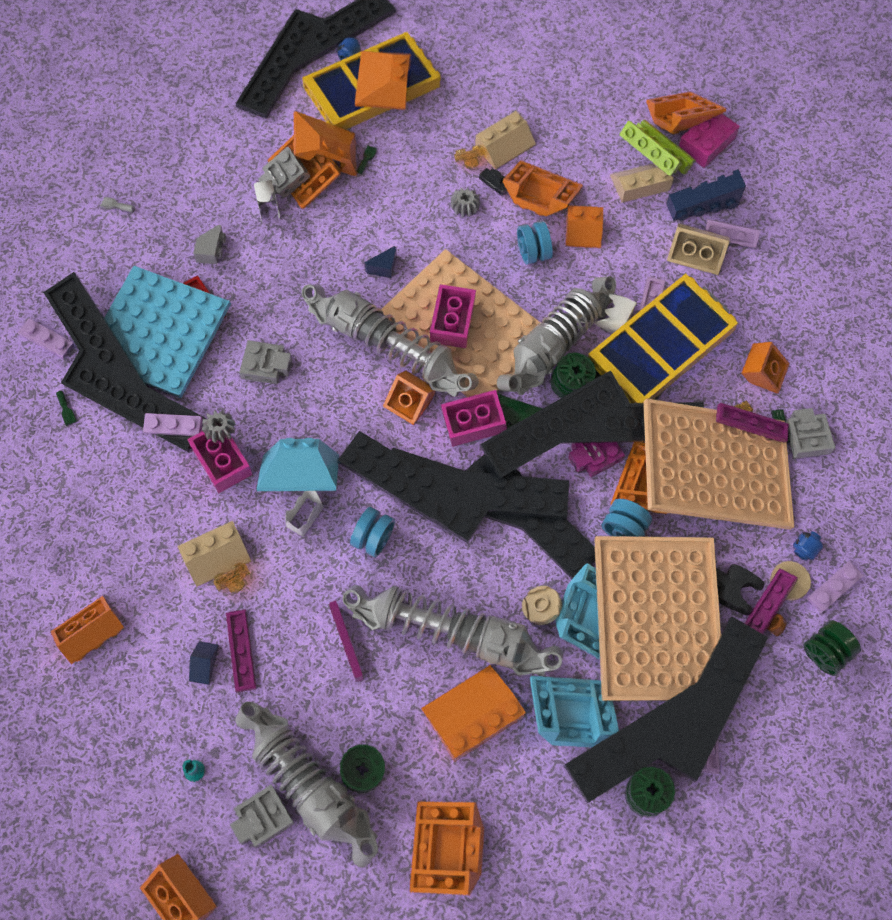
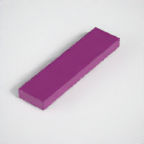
[716,402,789,443]
[744,568,798,635]
[329,600,364,682]
[226,609,257,693]

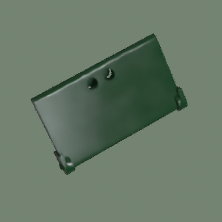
[497,393,543,429]

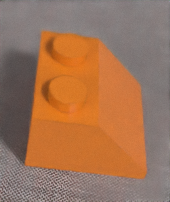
[566,205,603,248]
[741,342,790,394]
[383,370,436,425]

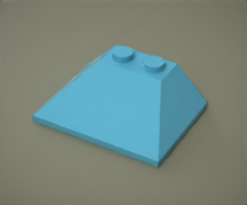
[257,438,339,491]
[555,564,600,659]
[530,676,619,747]

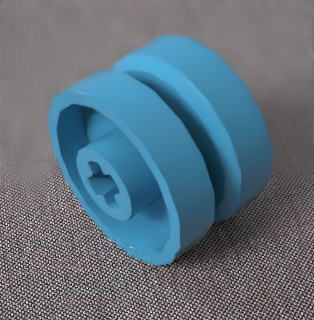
[517,221,553,265]
[601,499,653,537]
[350,507,395,558]

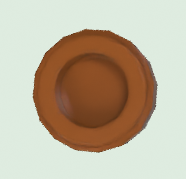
[767,614,787,636]

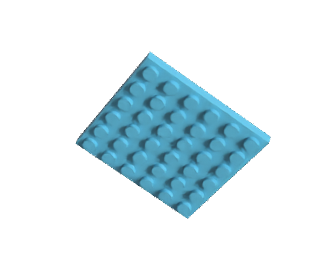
[104,266,231,398]

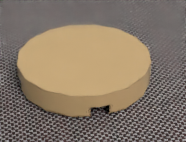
[770,561,811,601]
[522,586,562,625]

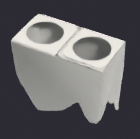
[254,180,280,222]
[594,293,636,334]
[285,491,324,537]

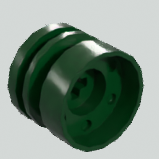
[550,353,596,398]
[803,620,861,676]
[340,744,385,793]
[624,767,675,818]

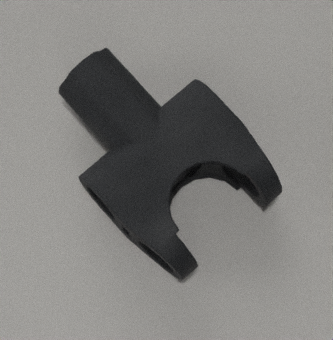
[716,564,765,615]

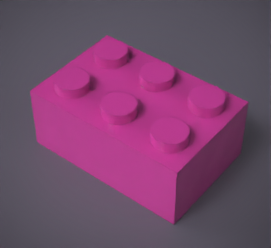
[679,114,740,168]
[430,284,476,349]
[441,390,507,447]
[187,431,252,494]

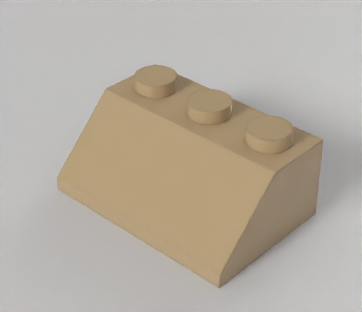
[475,111,536,169]
[610,163,673,203]
[667,223,730,275]
[177,521,251,587]

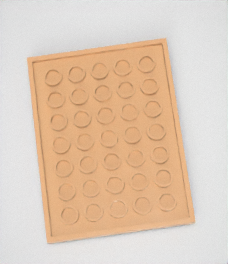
[382,249,541,397]
[644,398,794,530]
[594,536,721,701]

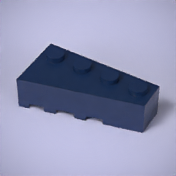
[666,169,746,221]

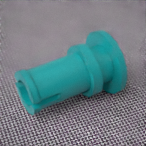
[182,759,205,782]

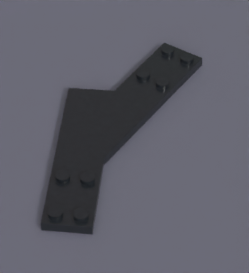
[564,616,768,804]

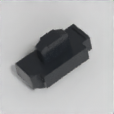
[479,168,507,196]

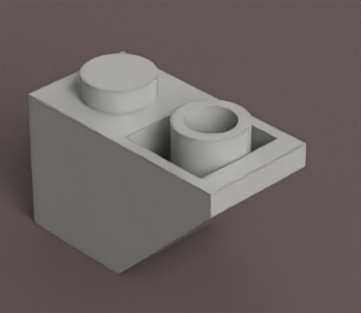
[193,225,226,264]

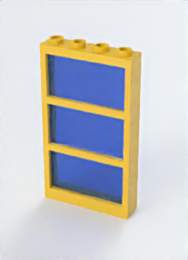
[302,32,441,130]
[588,273,738,403]

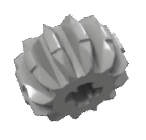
[451,187,480,217]
[202,409,236,443]

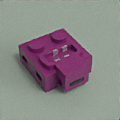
[568,443,625,478]

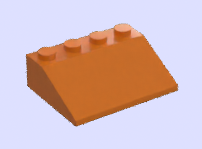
[421,665,526,762]

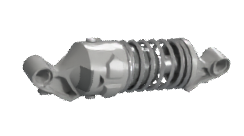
[497,276,616,395]
[235,701,378,868]

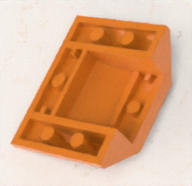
[355,51,411,110]
[646,91,726,134]
[294,111,357,176]
[267,135,341,209]
[503,160,583,216]
[610,442,668,514]
[409,802,484,895]

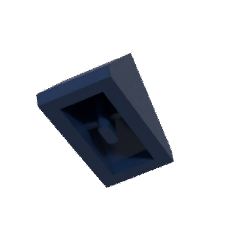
[364,246,397,278]
[189,641,219,685]

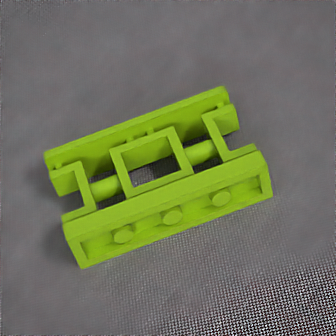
[619,120,696,176]

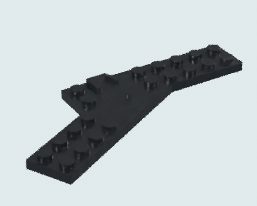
[235,0,396,118]
[43,272,206,452]
[480,370,704,479]
[338,431,569,543]
[392,448,595,579]

